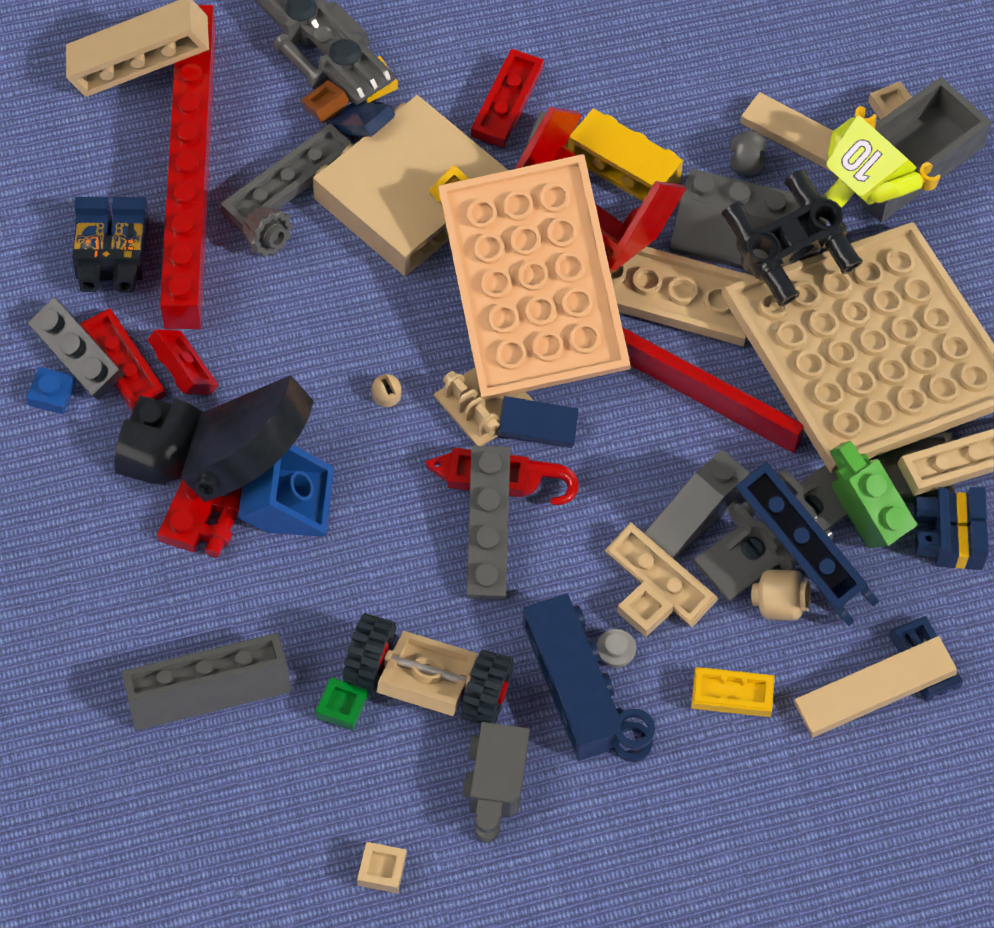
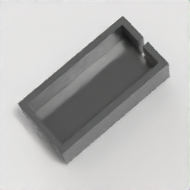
[832,77,992,223]

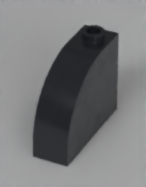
[181,375,314,502]

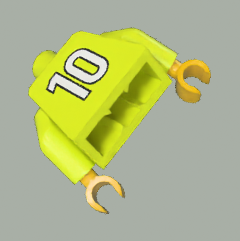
[824,106,941,208]

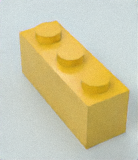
[568,108,683,202]

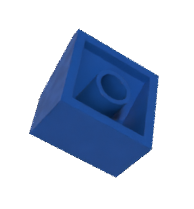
[238,445,334,537]

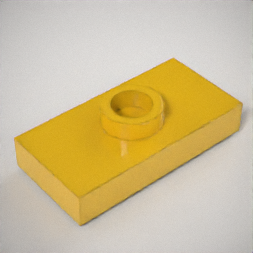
[691,667,775,717]

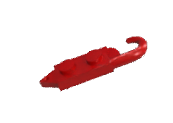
[426,447,579,505]

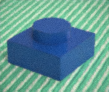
[26,367,76,415]

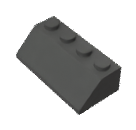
[669,168,828,269]

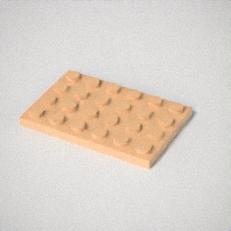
[438,154,631,401]

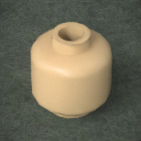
[751,570,811,621]

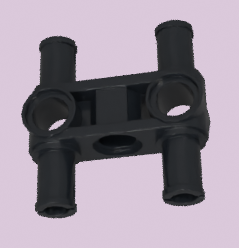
[721,169,863,307]

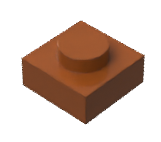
[300,80,350,123]

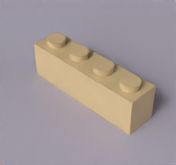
[66,0,209,97]

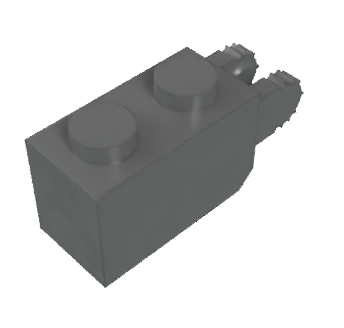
[463,722,530,844]

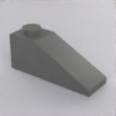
[644,449,750,560]

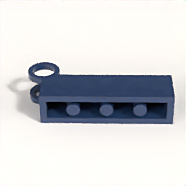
[735,461,879,626]
[522,593,655,762]

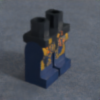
[72,196,149,293]

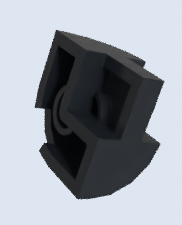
[114,395,202,485]

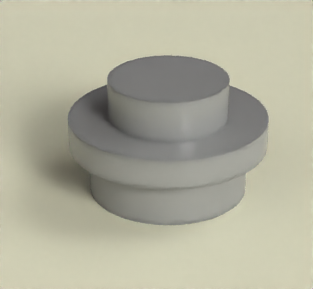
[597,629,636,668]

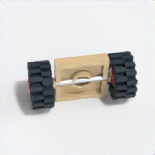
[342,613,514,724]

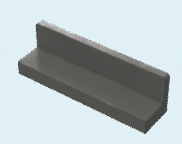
[121,633,291,730]

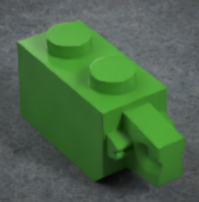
[830,441,917,548]

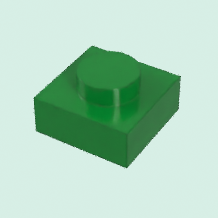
[316,677,368,731]

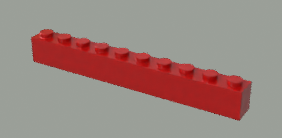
[160,5,216,329]

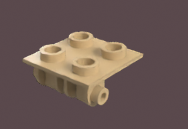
[434,368,533,446]

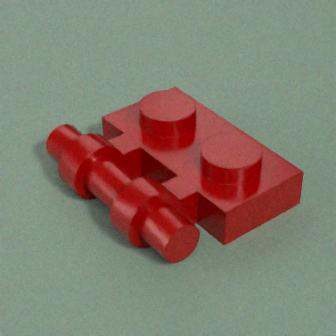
[157,479,242,558]

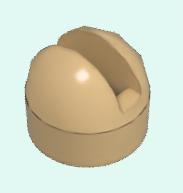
[371,374,402,407]

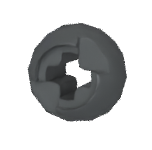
[730,131,766,177]

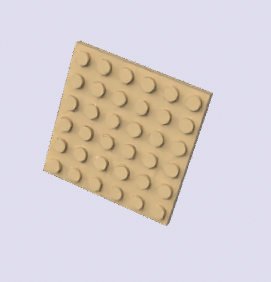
[721,222,994,473]

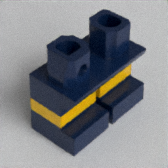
[913,487,989,570]

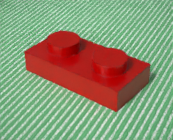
[147,329,219,395]

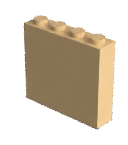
[313,95,509,277]

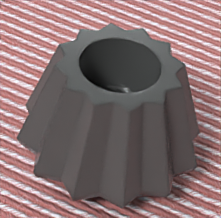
[242,206,293,257]

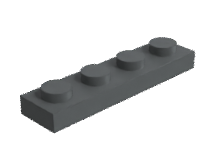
[220,123,353,233]
[467,446,510,600]

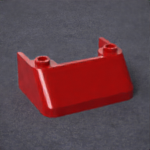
[514,106,687,273]

